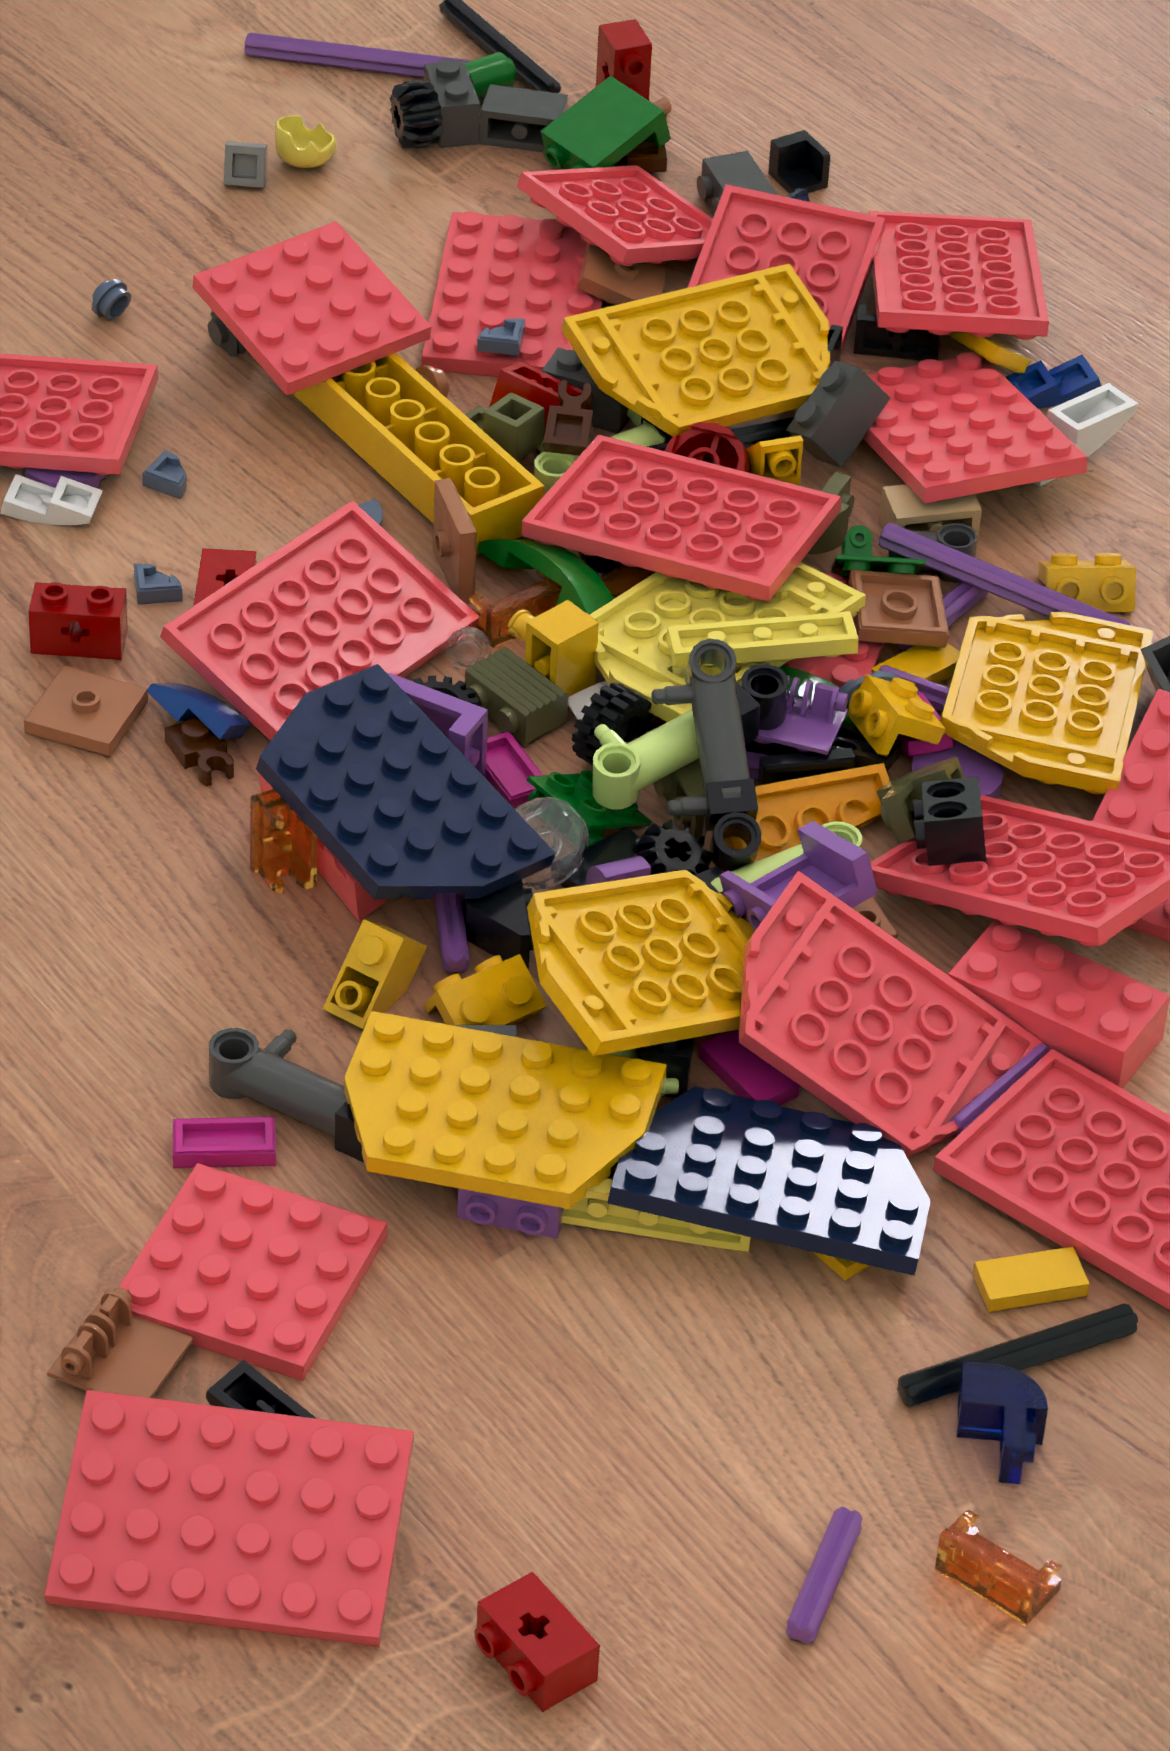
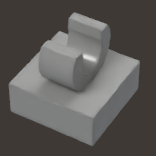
[224,141,268,188]

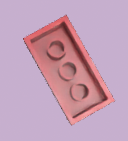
[948,919,1170,1089]

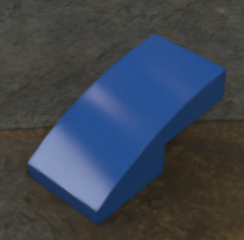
[1005,354,1101,408]
[146,683,252,739]

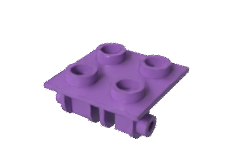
[753,676,848,755]

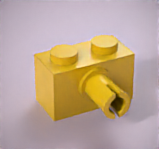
[508,600,599,697]

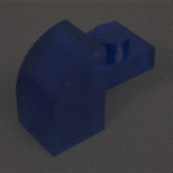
[956,1361,1048,1484]

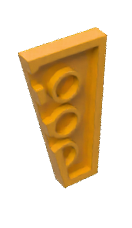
[724,763,890,862]

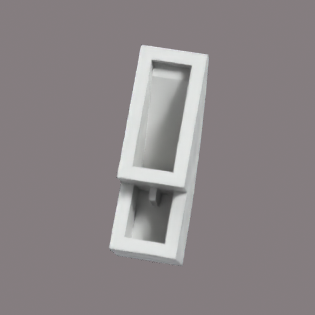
[1034,383,1139,487]

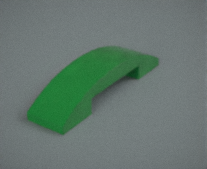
[477,539,614,614]

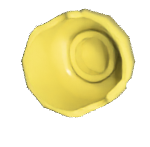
[275,115,336,169]

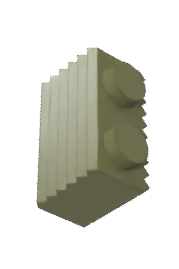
[465,646,568,746]

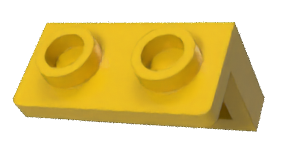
[1038,553,1136,612]
[848,674,946,756]
[424,954,547,1026]

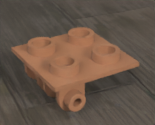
[47,1288,194,1398]

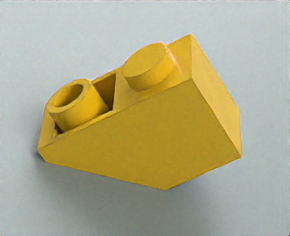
[746,435,804,486]
[322,919,427,1029]

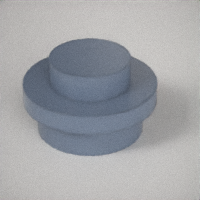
[92,279,131,320]

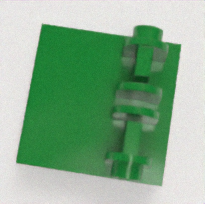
[831,525,926,578]
[526,770,653,850]

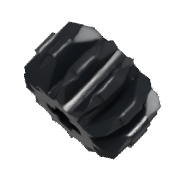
[390,80,443,149]
[631,819,713,875]

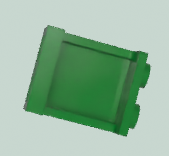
[540,76,671,170]

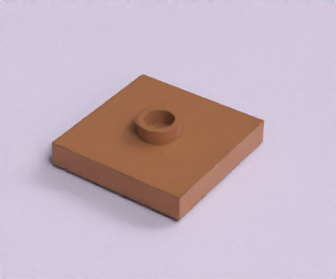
[577,243,667,305]
[433,478,477,604]
[848,570,949,647]
[24,665,148,757]

